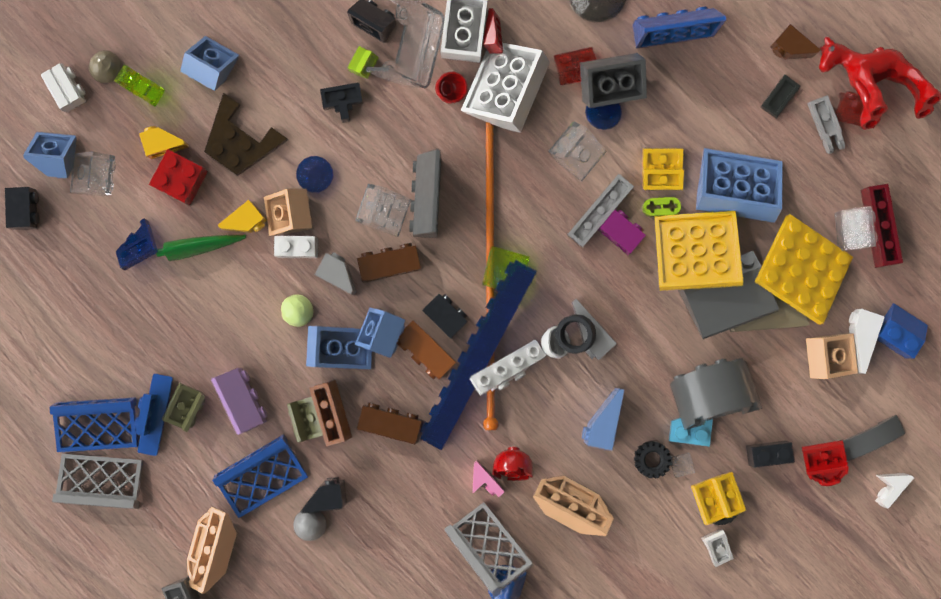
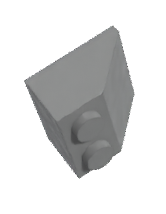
[315,252,356,296]

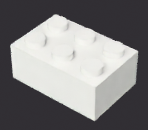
[441,0,488,63]

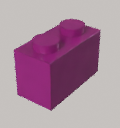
[598,210,646,255]

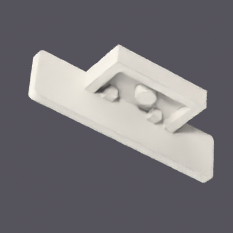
[470,340,546,395]

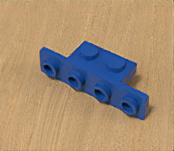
[134,374,173,456]

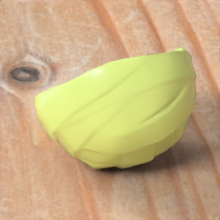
[281,295,313,327]

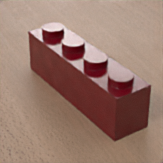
[860,184,903,268]

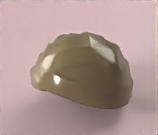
[89,50,121,83]

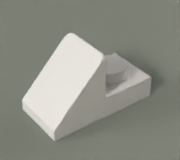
[875,473,914,509]
[701,529,734,567]

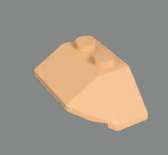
[533,476,613,536]
[187,507,237,593]

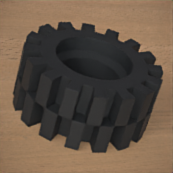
[634,441,672,479]

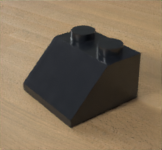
[347,0,397,44]
[301,477,347,514]

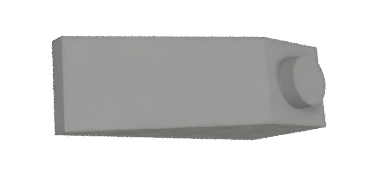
[572,299,617,360]

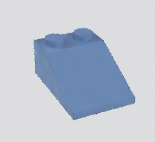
[306,326,372,369]
[582,388,624,451]

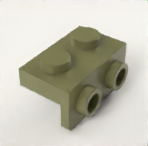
[162,383,205,432]
[287,397,323,443]

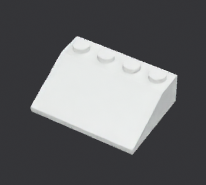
[461,43,550,133]

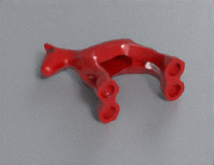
[819,37,941,130]

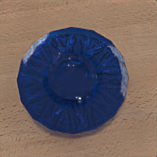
[585,103,622,130]
[296,156,333,193]

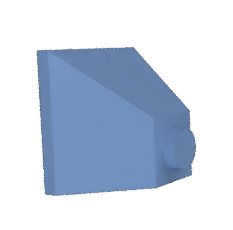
[23,132,77,178]

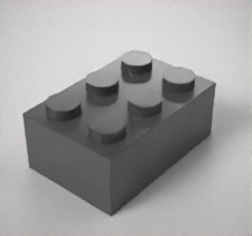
[580,53,647,108]

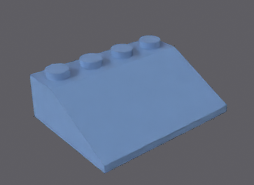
[696,148,782,223]

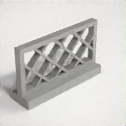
[52,454,143,509]
[444,502,533,598]

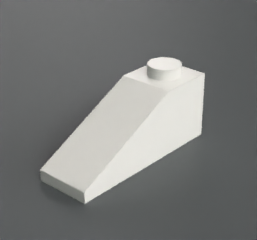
[849,309,884,374]

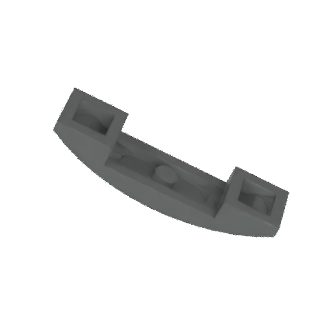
[839,415,905,461]

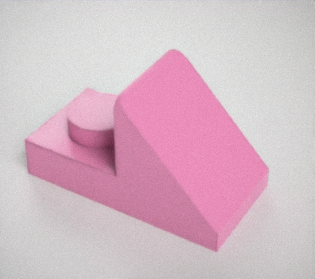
[473,460,505,497]

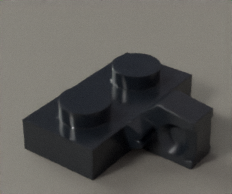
[320,82,363,123]

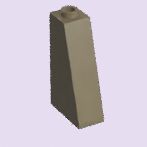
[730,295,810,332]

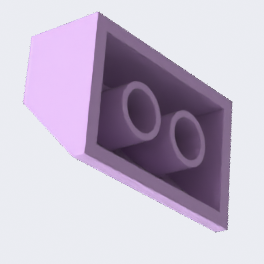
[211,368,267,435]

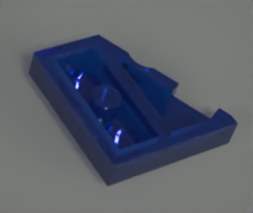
[116,218,158,270]

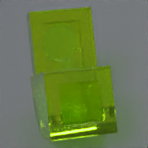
[114,64,165,107]

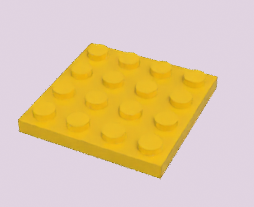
[655,211,743,291]
[755,214,853,325]

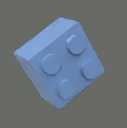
[355,308,405,358]

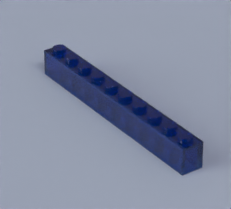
[420,260,537,450]

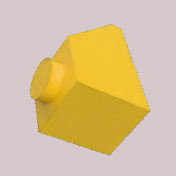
[139,126,189,159]
[218,200,267,233]

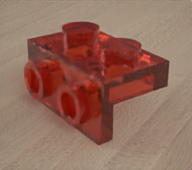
[554,47,597,86]
[835,91,875,129]

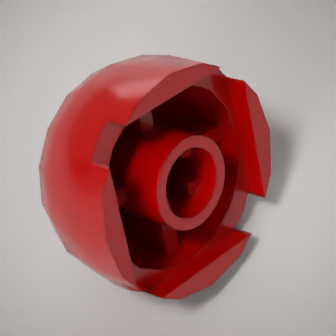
[492,447,533,481]

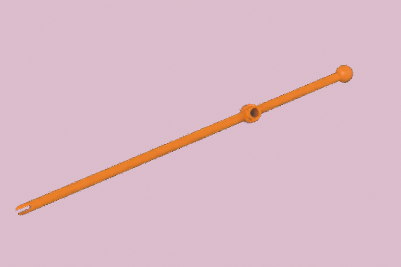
[480,122,501,430]

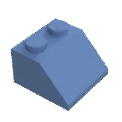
[180,36,239,91]

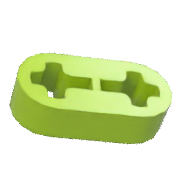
[642,197,681,217]

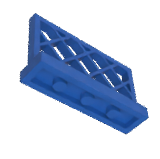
[49,397,139,452]
[212,434,308,518]

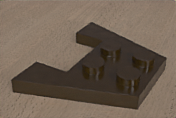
[204,93,288,176]

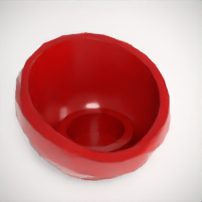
[435,71,468,104]

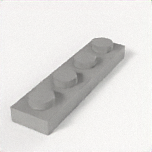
[567,174,634,247]

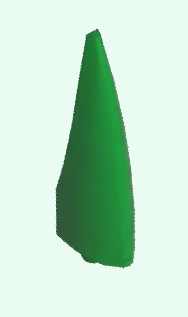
[156,235,246,262]

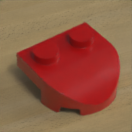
[802,440,849,486]

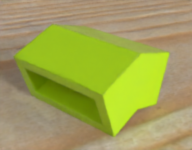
[347,46,379,79]

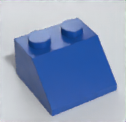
[877,304,928,359]

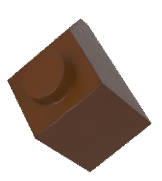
[770,24,821,60]

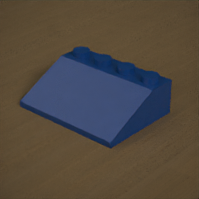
[632,7,726,48]

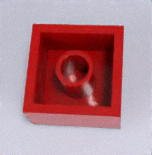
[149,149,208,206]

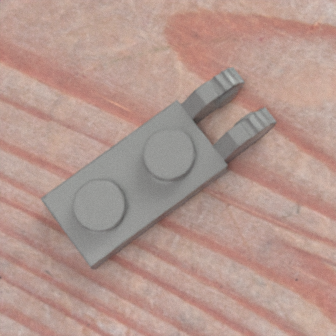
[807,95,845,154]

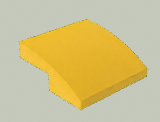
[642,148,684,190]
[691,472,746,525]

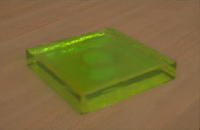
[482,246,530,295]

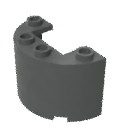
[670,358,762,430]

